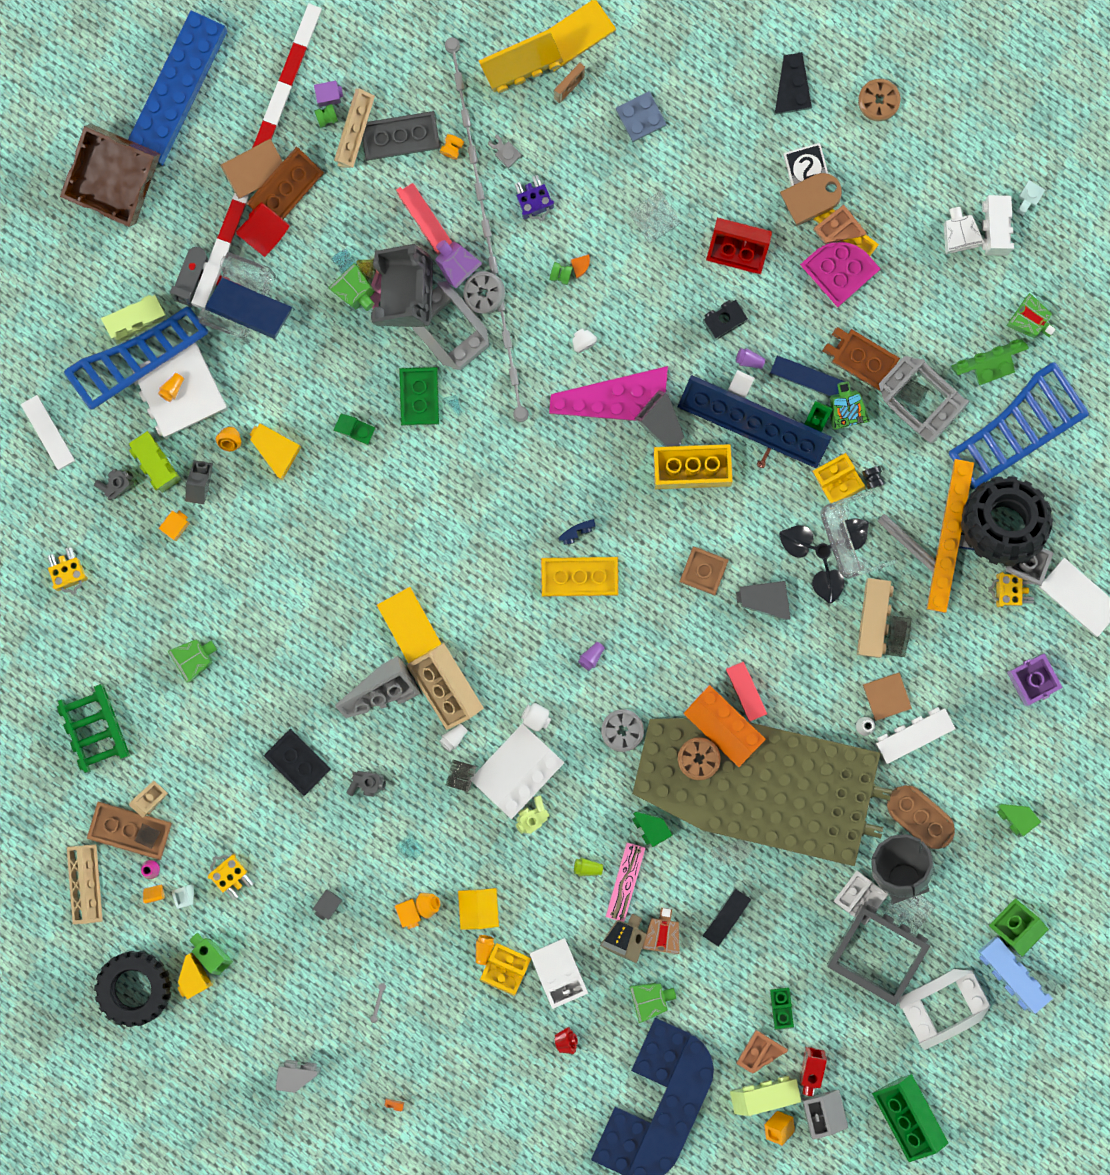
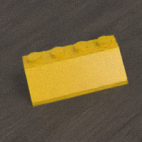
[654,444,732,489]

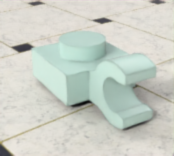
[1017,180,1045,215]

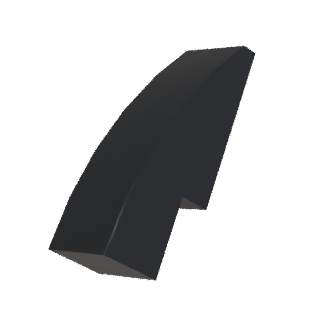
[702,888,752,947]

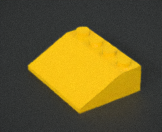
[479,29,563,93]

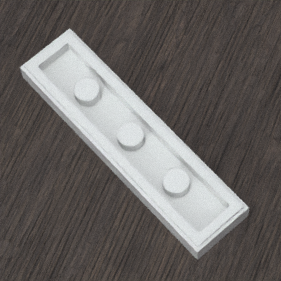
[21,395,75,470]

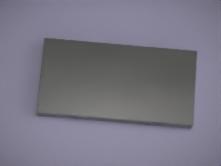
[362,111,441,161]

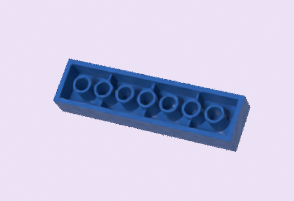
[128,10,228,166]

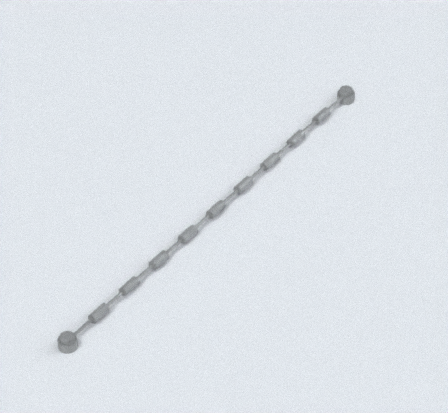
[445,37,529,422]

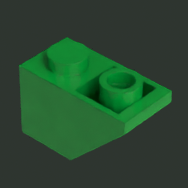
[632,812,673,847]

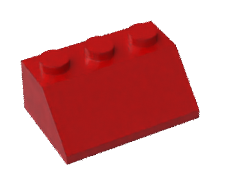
[706,217,772,275]

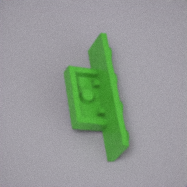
[951,339,1029,385]

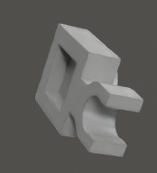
[488,134,522,169]

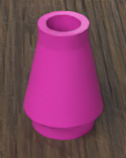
[141,860,160,879]

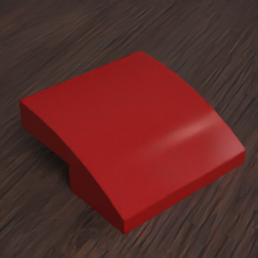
[236,202,290,257]

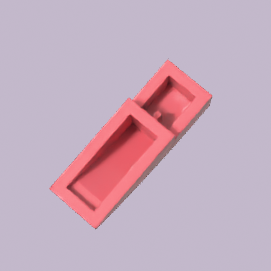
[726,662,767,722]

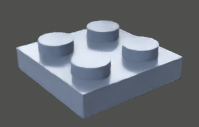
[616,91,666,142]

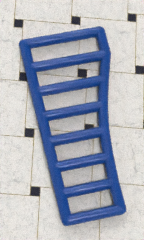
[64,306,208,410]
[949,362,1089,489]

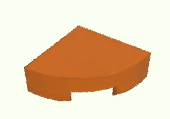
[571,254,590,279]
[384,1099,404,1112]

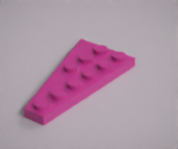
[549,366,668,421]

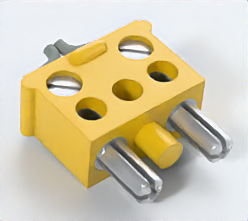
[47,547,88,595]
[988,572,1034,608]
[208,854,253,900]

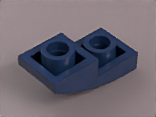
[559,519,596,545]

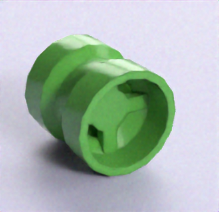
[314,104,338,128]
[549,262,573,285]

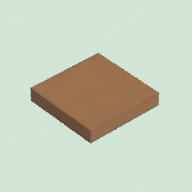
[554,62,585,103]
[679,546,729,596]
[863,672,912,721]

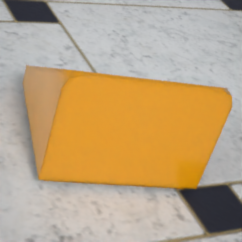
[143,884,165,904]

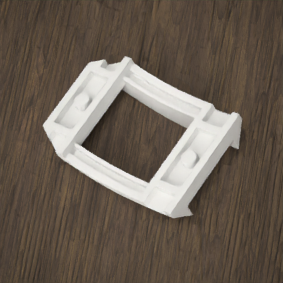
[899,968,991,1050]

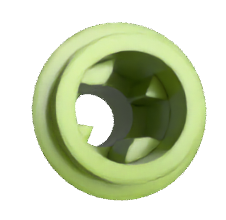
[574,857,603,877]

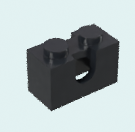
[703,300,748,341]

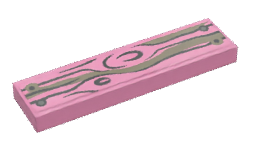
[606,842,645,922]

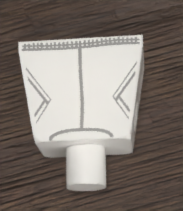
[944,207,984,254]

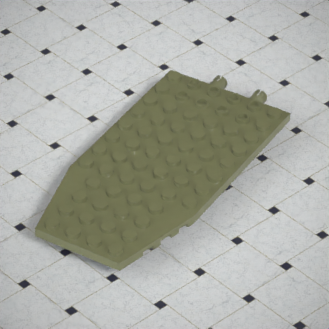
[632,718,892,866]

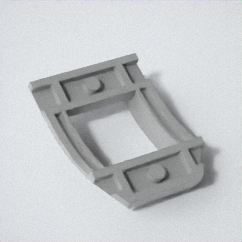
[412,281,489,370]
[879,356,969,444]

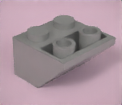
[275,1060,321,1093]
[801,1089,848,1140]

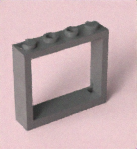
[827,904,930,1006]

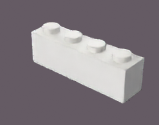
[874,707,955,764]

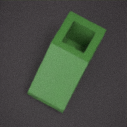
[996,804,1041,837]

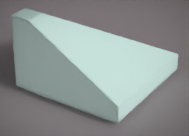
[171,884,194,909]

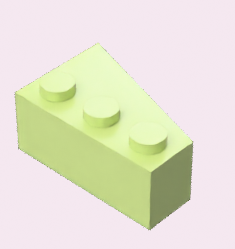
[730,1076,801,1116]

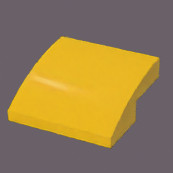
[813,453,865,507]
[479,943,531,996]

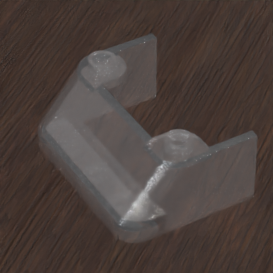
[820,490,897,579]

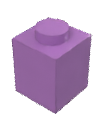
[314,81,343,107]

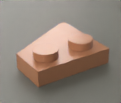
[813,205,866,244]
[736,1030,788,1074]

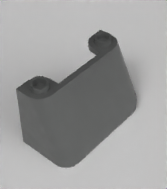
[371,244,433,327]

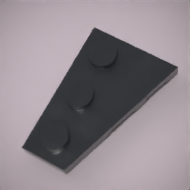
[774,52,812,115]

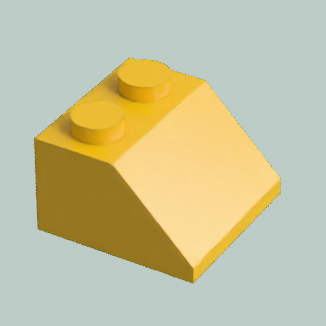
[177,952,212,999]

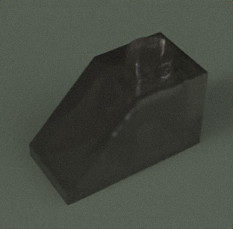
[886,616,912,657]

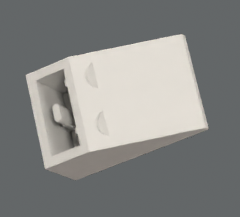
[529,938,588,1009]

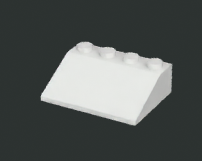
[470,723,564,819]

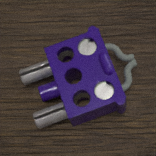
[515,175,554,222]

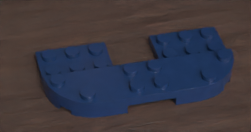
[591,1017,714,1175]

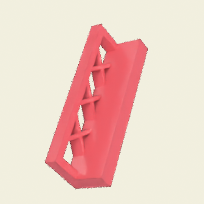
[396,183,452,255]

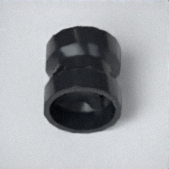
[862,466,886,490]

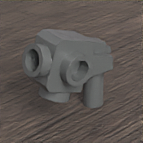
[94,469,134,500]
[346,771,386,797]

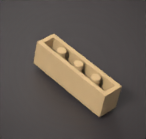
[857,578,894,658]

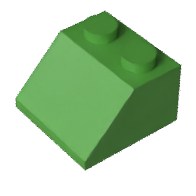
[989,898,1049,957]

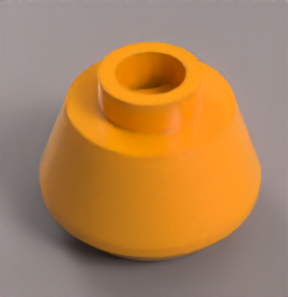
[215,427,241,451]
[416,893,440,919]

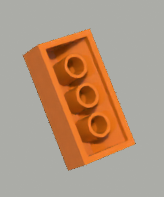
[683,685,766,767]

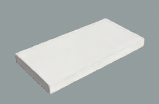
[1039,558,1110,637]

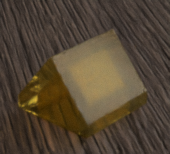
[356,260,374,278]

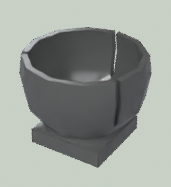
[871,834,934,904]

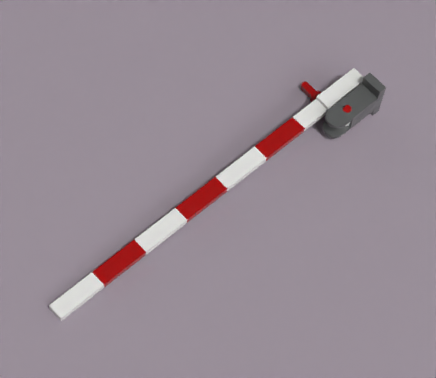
[170,3,322,310]

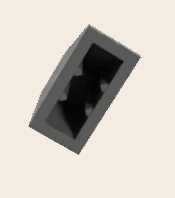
[634,390,684,447]
[736,581,791,620]

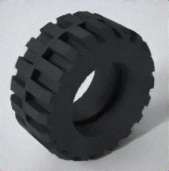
[94,951,172,1027]

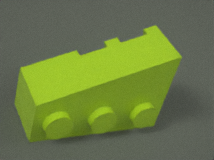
[128,431,181,493]

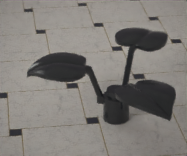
[779,519,869,604]

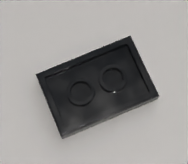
[263,728,331,796]

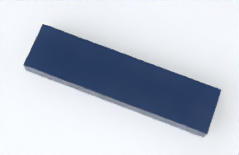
[770,355,845,397]

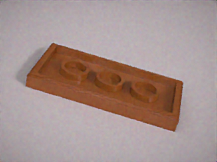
[246,147,324,219]

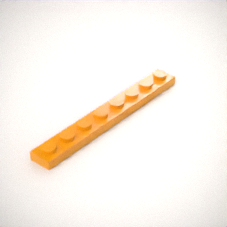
[926,459,974,613]

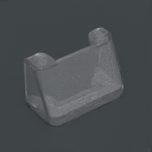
[199,252,276,344]

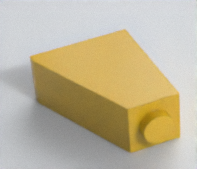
[250,423,301,480]

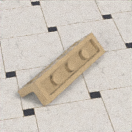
[334,88,375,168]
[67,844,103,924]

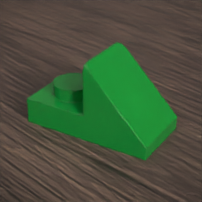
[804,401,833,432]
[333,413,376,445]

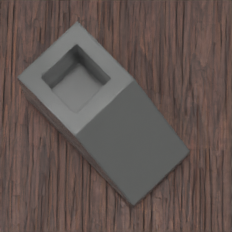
[185,460,213,504]

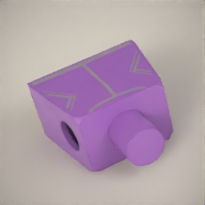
[435,240,482,288]

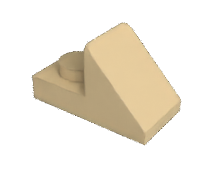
[129,781,168,817]

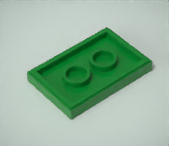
[399,367,439,426]

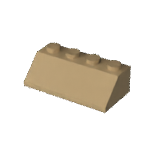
[407,643,484,730]

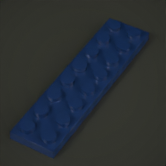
[677,375,832,469]

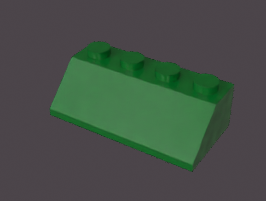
[872,1074,949,1162]

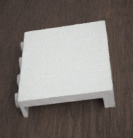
[132,342,228,439]

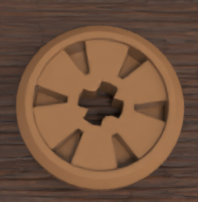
[858,79,901,121]
[678,738,721,780]

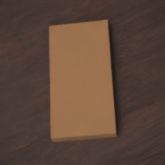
[87,801,172,860]

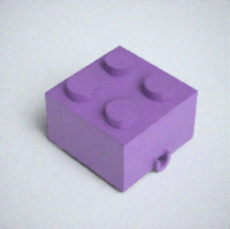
[1007,653,1063,706]

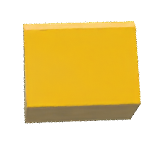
[458,888,499,929]

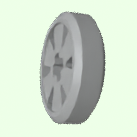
[463,271,505,314]
[601,709,644,752]

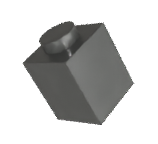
[313,889,343,920]

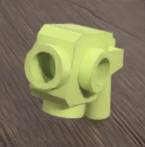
[515,795,550,834]

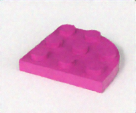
[800,242,881,307]

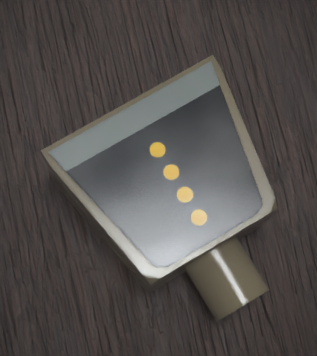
[600,914,646,963]

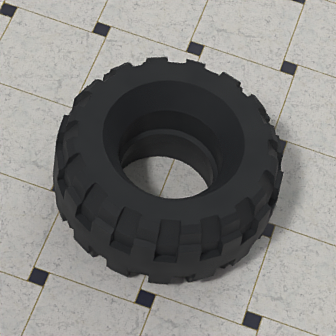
[961,476,1053,566]

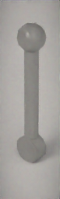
[370,983,386,1023]

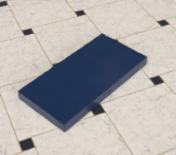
[205,277,292,339]

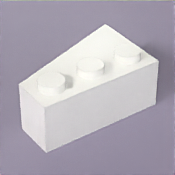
[982,195,1014,256]

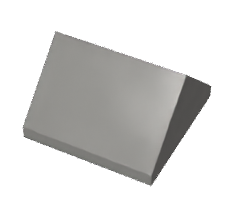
[1005,548,1053,587]

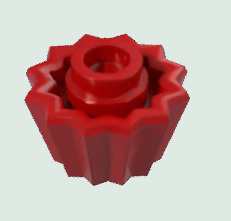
[554,1027,578,1054]

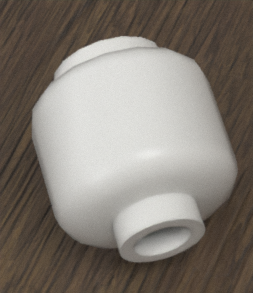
[521,703,551,731]

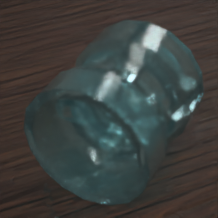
[331,249,357,275]

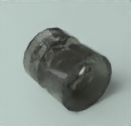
[445,759,477,792]

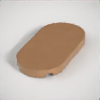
[887,785,955,849]

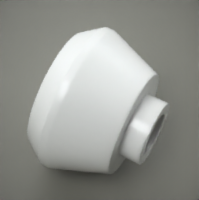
[572,329,597,353]

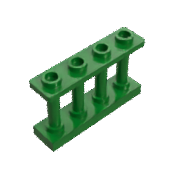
[57,684,130,773]

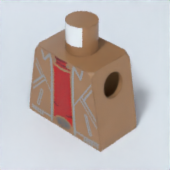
[642,908,679,954]

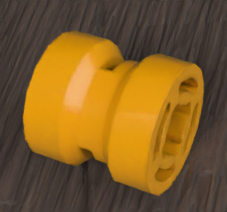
[440,134,464,160]

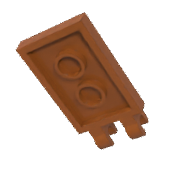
[822,327,900,391]

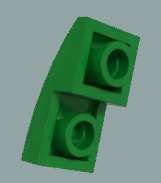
[770,987,794,1030]

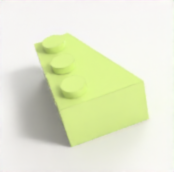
[101,295,168,344]

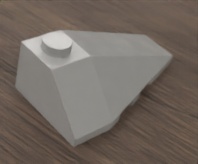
[335,656,421,718]

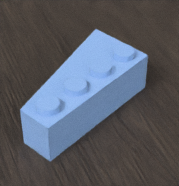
[978,936,1053,1014]

